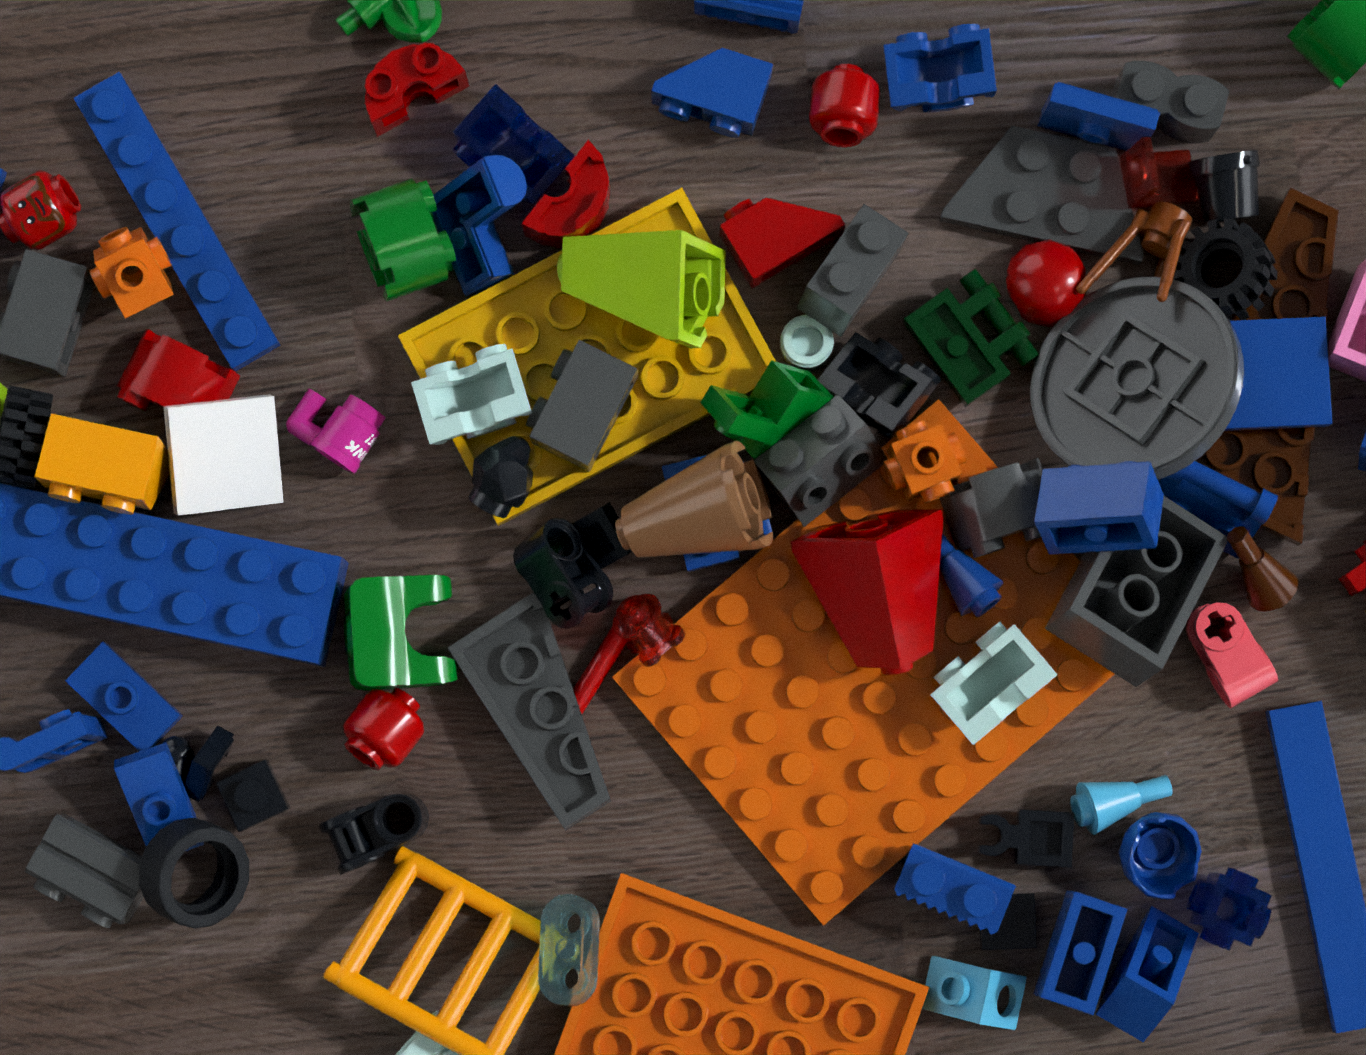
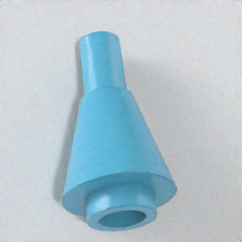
[1070,775,1173,835]

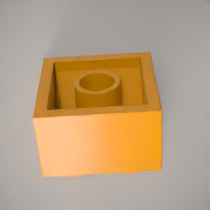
[35,413,170,515]

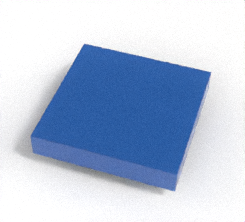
[1224,317,1333,431]

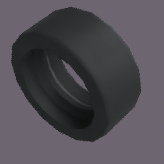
[139,818,249,929]

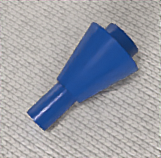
[940,533,1003,617]

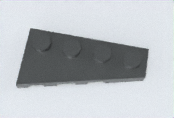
[447,592,611,831]

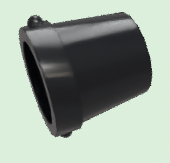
[1188,150,1260,224]

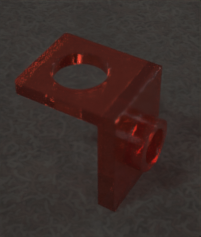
[1119,137,1199,209]

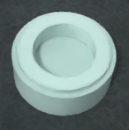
[780,315,834,370]

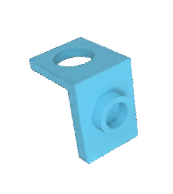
[922,956,1027,1030]

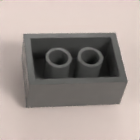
[1045,496,1228,687]

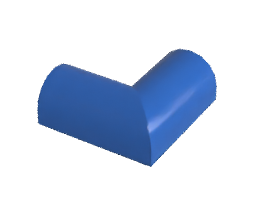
[432,155,527,297]

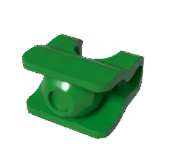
[344,575,458,691]

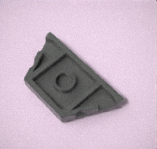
[940,126,1144,265]

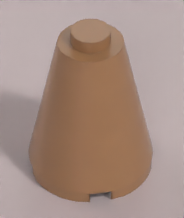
[615,441,773,558]

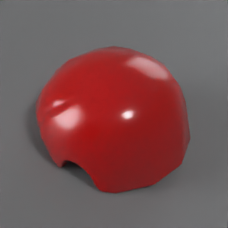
[1005,239,1087,327]

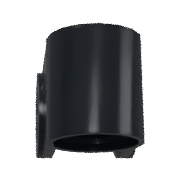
[513,518,614,629]
[319,793,429,875]

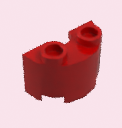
[365,42,470,137]
[521,139,610,249]
[117,329,241,411]

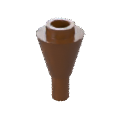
[1227,526,1298,612]

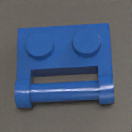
[1158,461,1278,559]
[0,709,108,773]

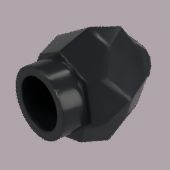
[468,436,533,518]

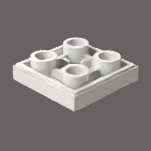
[163,394,284,516]

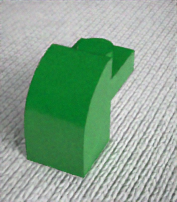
[700,360,834,460]

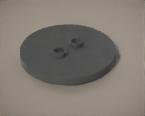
[1030,277,1244,479]

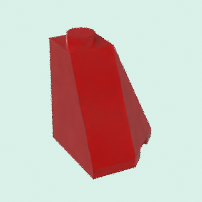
[790,509,943,675]

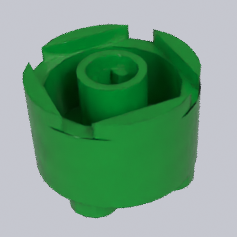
[1286,0,1366,90]
[350,178,456,302]

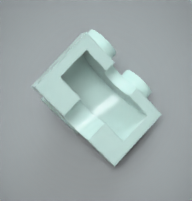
[411,344,532,445]
[930,621,1058,745]

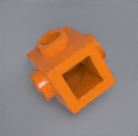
[89,227,174,319]
[883,420,966,503]

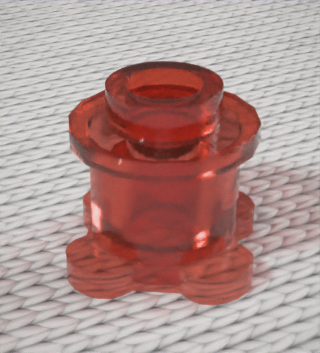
[613,594,685,667]

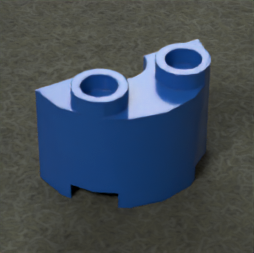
[883,24,997,113]

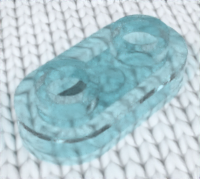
[538,894,600,1006]

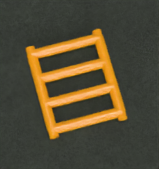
[323,846,574,1055]

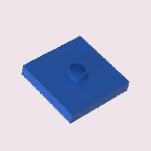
[1037,82,1160,155]

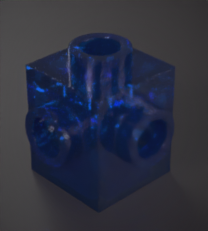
[1187,867,1272,951]

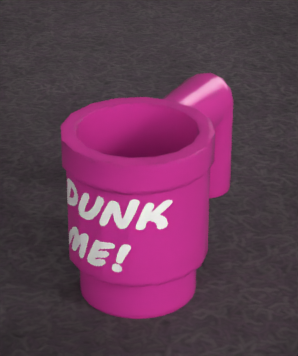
[286,388,386,475]

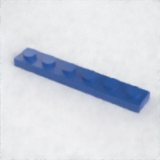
[73,72,281,372]

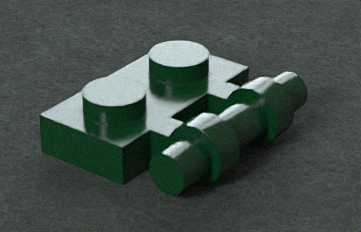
[903,269,1039,407]

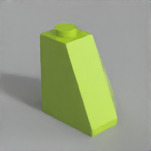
[557,230,726,348]

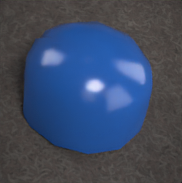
[1119,812,1202,900]

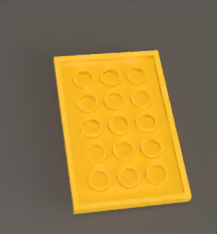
[398,188,776,526]

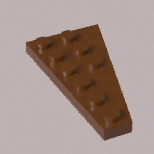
[1195,187,1339,546]

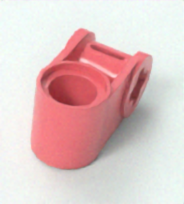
[1186,602,1278,709]

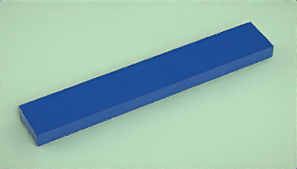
[1265,701,1366,1033]

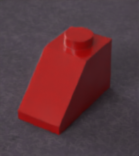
[719,198,845,289]

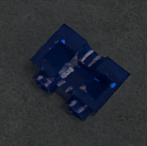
[452,84,575,207]

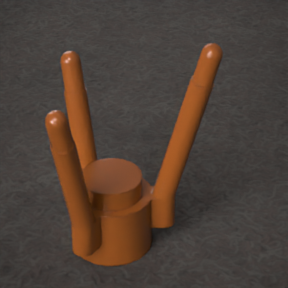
[1076,202,1192,302]

